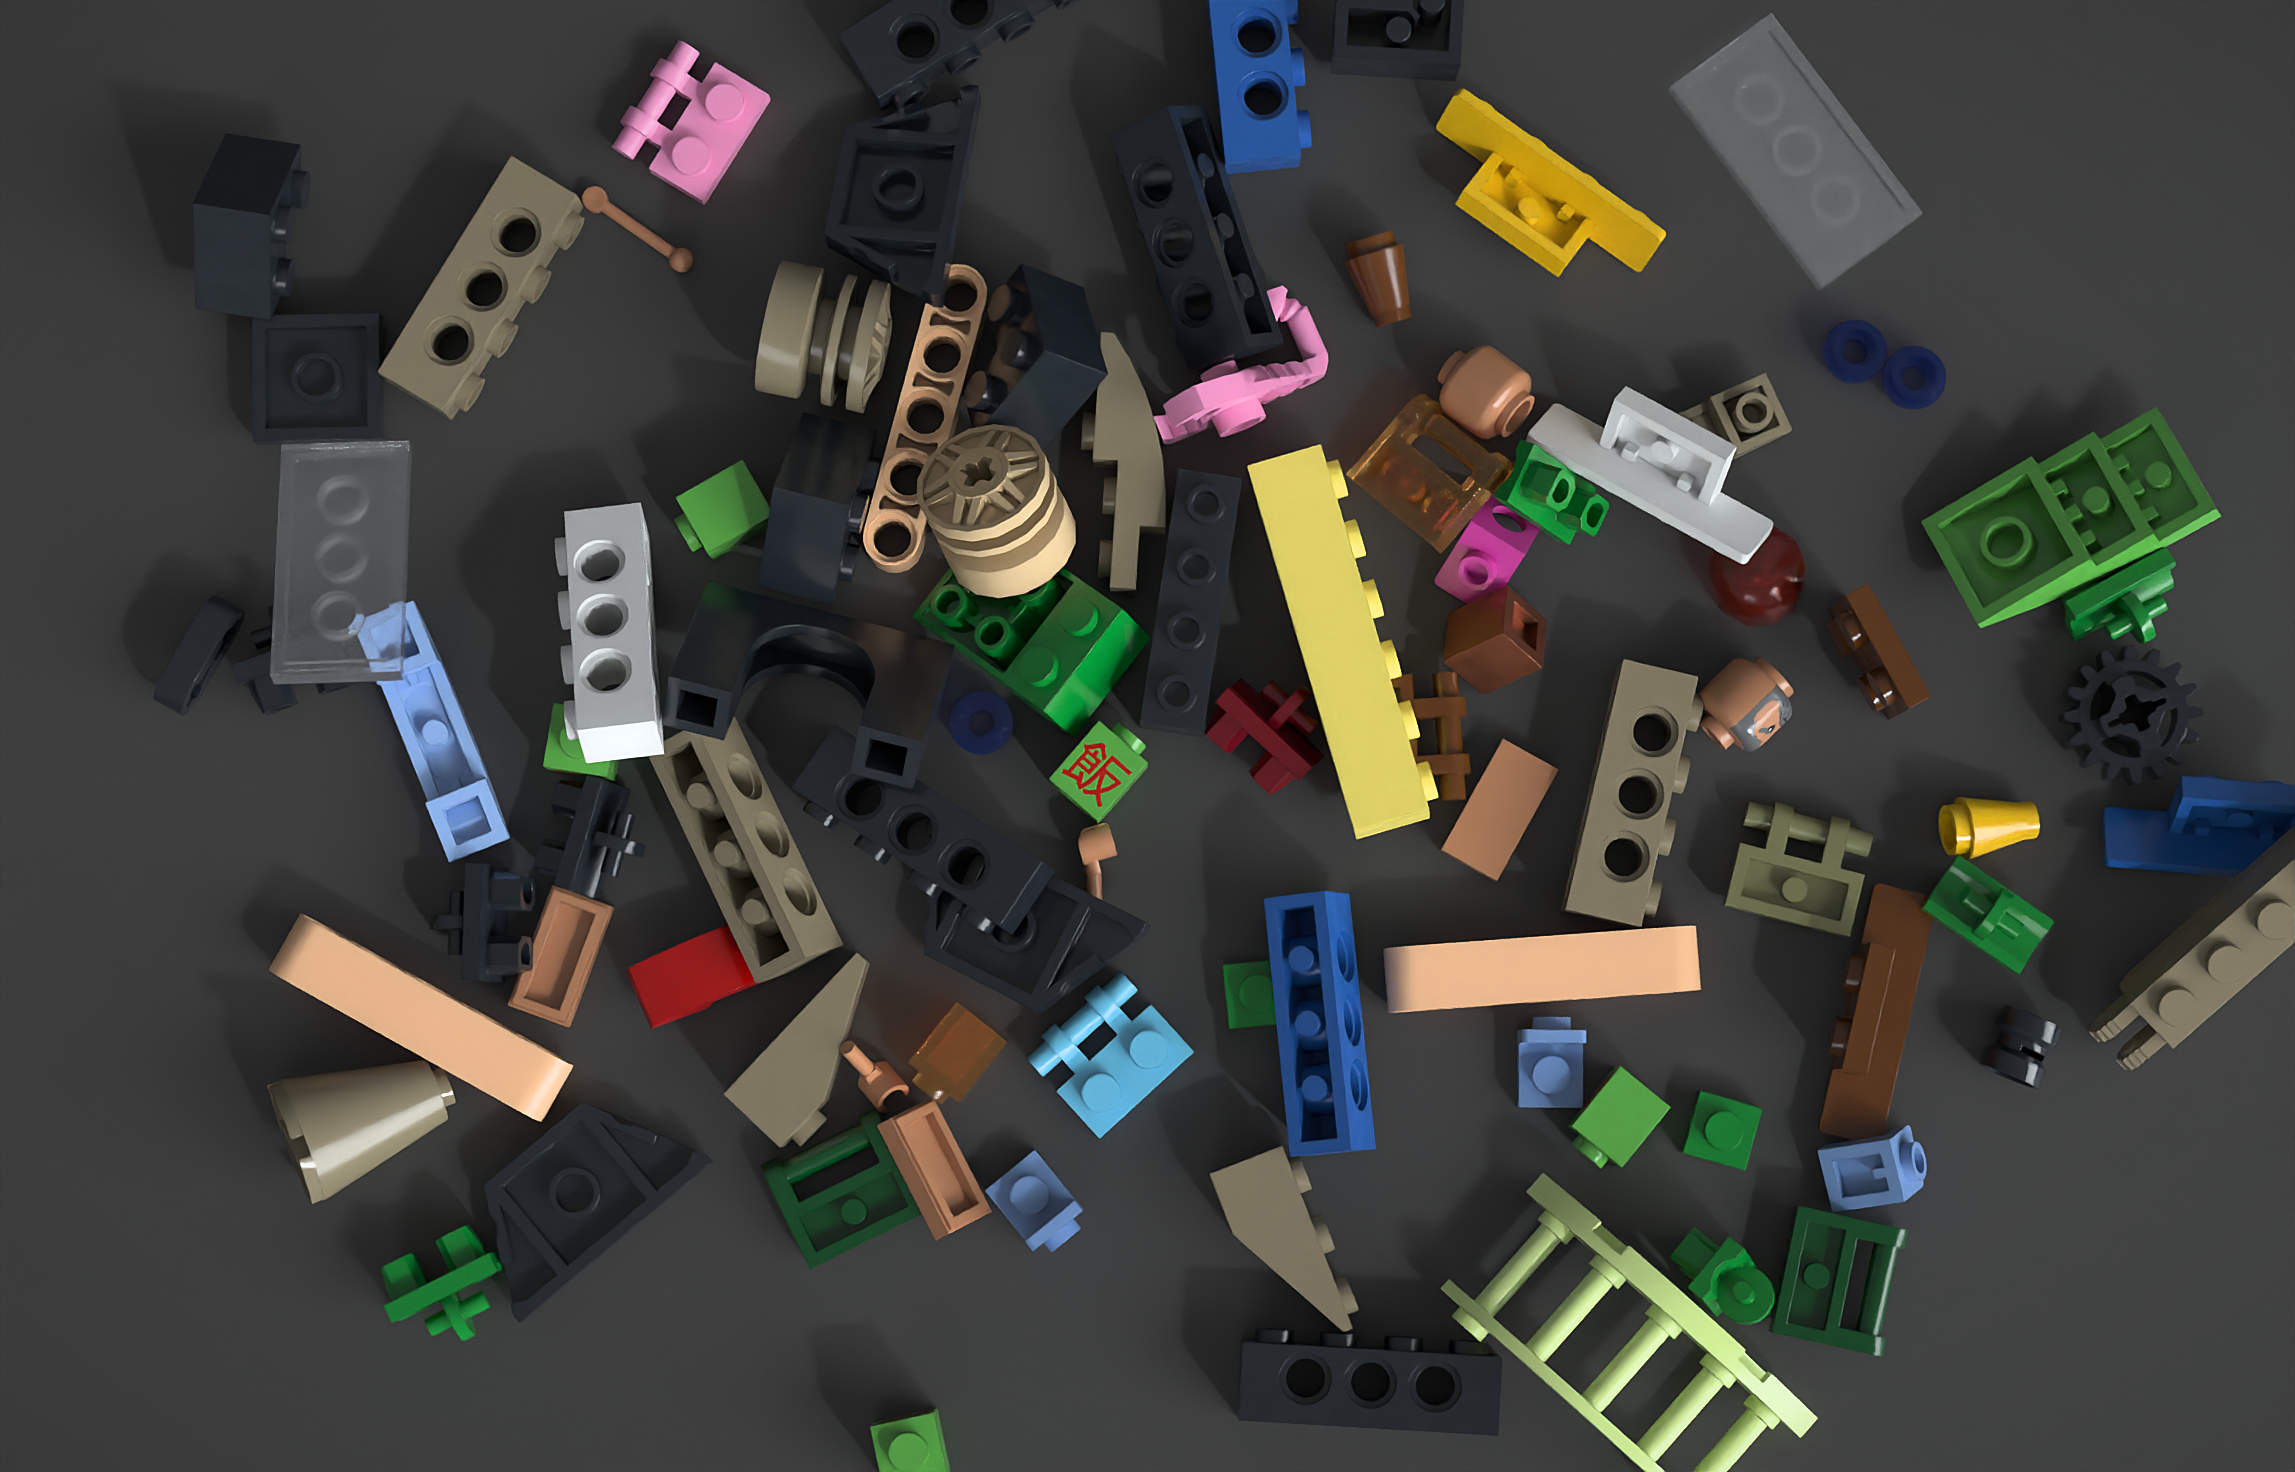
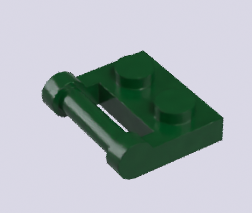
[761,1108,922,1269]
[1769,1205,1909,1357]

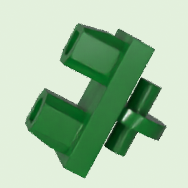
[1493,440,1609,545]
[2060,547,2176,644]
[1920,855,2055,975]
[381,1225,505,1341]
[1670,1227,1775,1325]

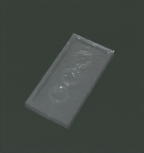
[1668,13,1923,291]
[270,441,412,685]

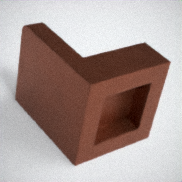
[1443,585,1547,694]

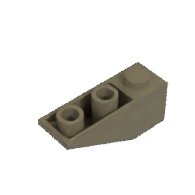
[1209,1146,1359,1332]

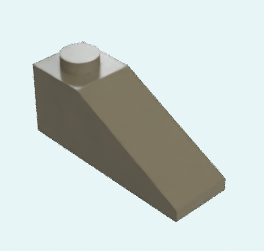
[724,953,870,1147]

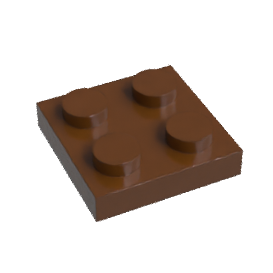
[1826,583,1932,720]

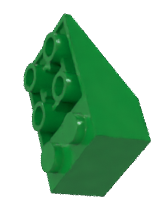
[912,567,1151,738]

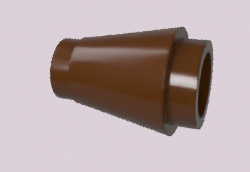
[1343,230,1412,328]

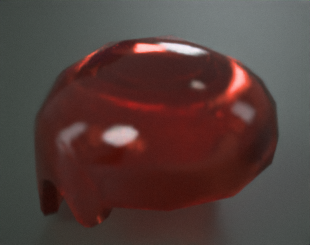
[1709,525,1806,626]

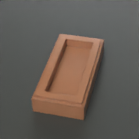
[1440,739,1559,882]
[508,885,614,1027]
[877,1097,992,1241]

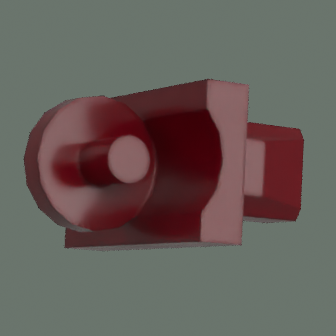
[1204,678,1324,795]

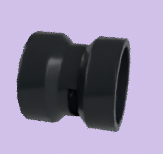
[1979,1005,2063,1089]

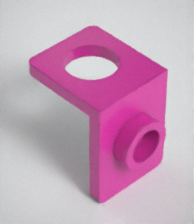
[1434,490,1540,604]

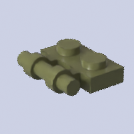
[1722,801,1873,938]

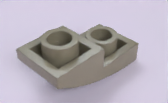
[1678,373,1793,460]

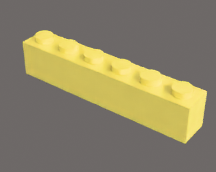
[1247,444,1438,840]

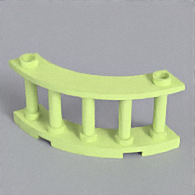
[1440,1173,1818,1472]

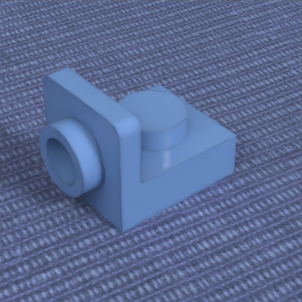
[1517,1017,1586,1108]
[1818,1125,1927,1212]
[985,1150,1084,1253]

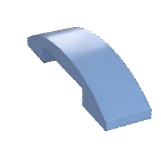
[354,601,510,862]

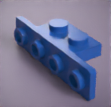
[2101,775,2295,877]

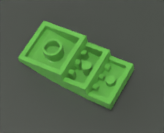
[1921,407,2221,628]

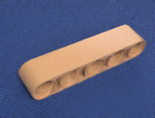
[863,264,989,573]
[269,913,574,1122]
[1383,926,1701,1013]

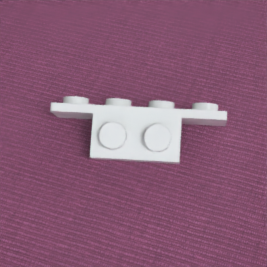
[1526,386,1773,564]

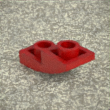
[626,924,773,1029]

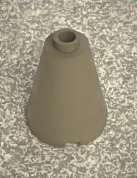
[267,1060,456,1204]

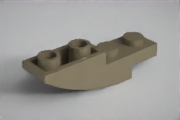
[1081,332,1166,596]

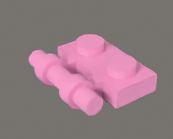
[612,40,771,206]

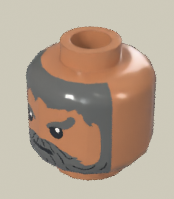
[1699,657,1794,752]

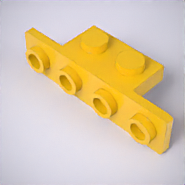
[1436,88,1666,277]

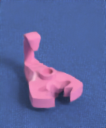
[1153,285,1328,445]

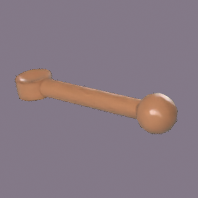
[582,186,694,272]

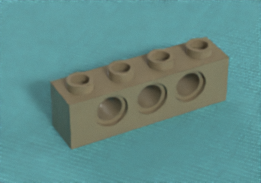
[377,156,585,420]
[1560,659,1704,929]
[649,716,843,984]

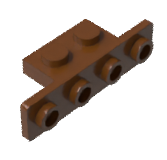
[1818,884,1933,1140]

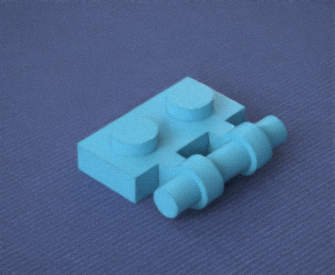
[1027,972,1194,1139]

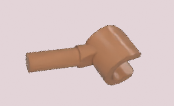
[1077,823,1117,900]
[840,1041,909,1113]

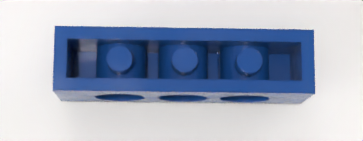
[1206,0,1312,174]
[1264,891,1376,1157]

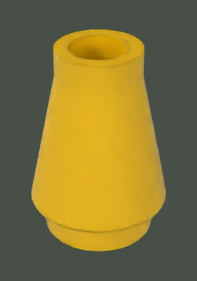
[1938,797,2040,860]

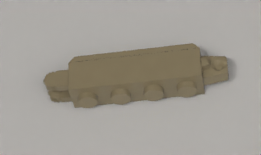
[2089,825,2295,1071]

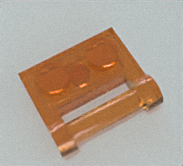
[1346,394,1515,554]

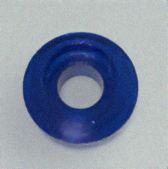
[1822,320,1887,384]
[1882,346,1946,410]
[949,691,1013,755]

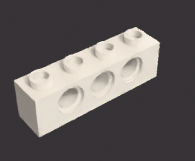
[555,502,664,763]

